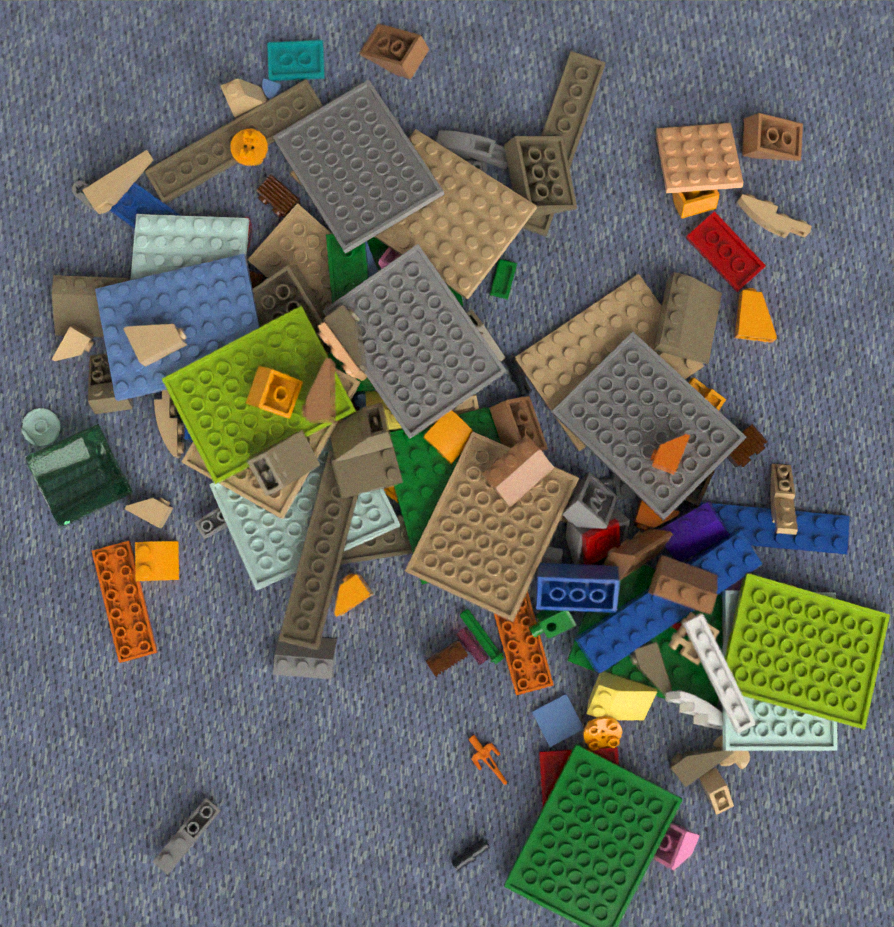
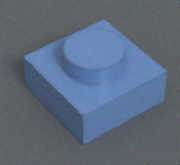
[354,392,366,409]

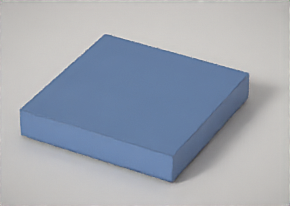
[531,694,584,747]

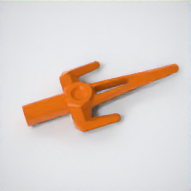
[468,735,507,785]

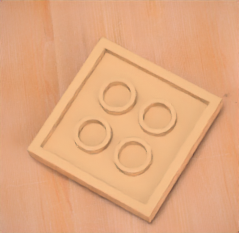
[318,322,367,381]

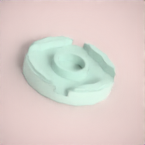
[22,408,61,446]

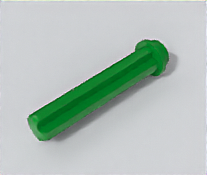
[460,609,504,665]

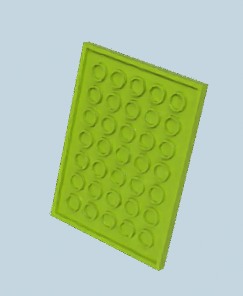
[162,306,356,484]
[724,573,890,730]

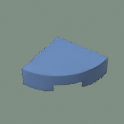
[262,78,281,100]

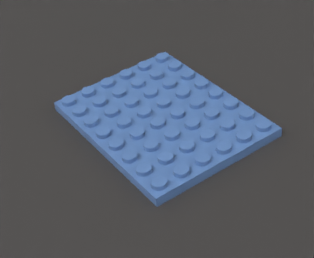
[95,254,260,401]

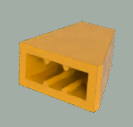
[734,288,777,343]

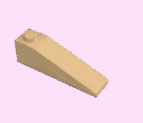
[82,150,154,215]

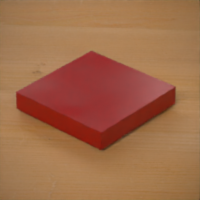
[582,518,620,565]

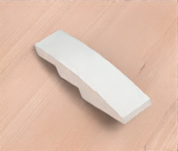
[666,691,723,730]

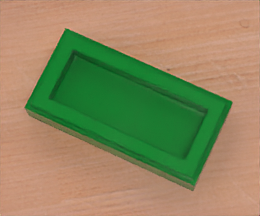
[490,259,517,300]

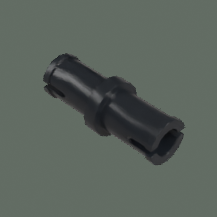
[504,357,532,397]
[451,837,490,871]

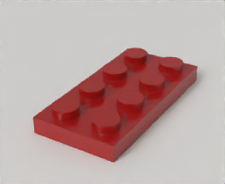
[686,211,766,292]

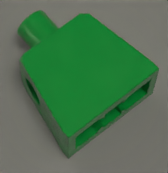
[529,610,576,638]

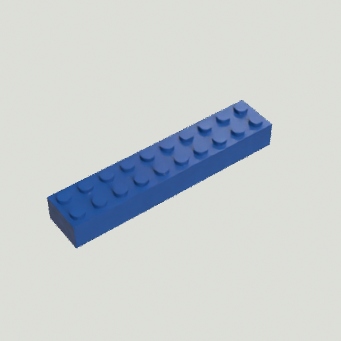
[574,531,762,674]

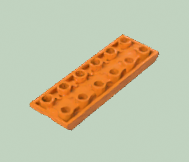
[92,541,157,663]
[494,591,554,696]

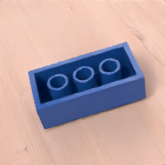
[536,563,619,613]

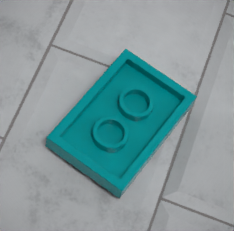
[267,40,325,81]

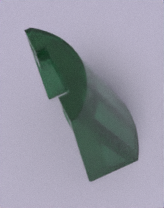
[25,424,133,530]

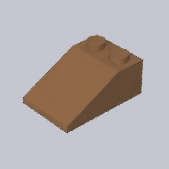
[360,23,429,79]
[742,113,803,161]
[302,358,336,423]

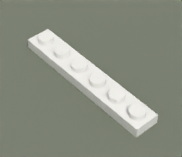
[683,614,756,733]

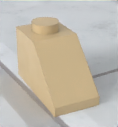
[52,325,94,361]
[125,497,173,528]
[699,767,734,815]

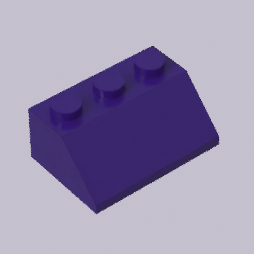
[660,501,730,562]

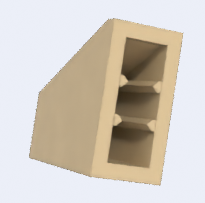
[221,78,268,119]
[123,324,187,367]

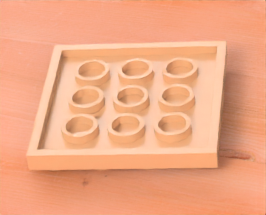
[656,123,743,193]

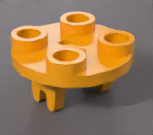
[230,129,268,166]
[583,716,622,751]

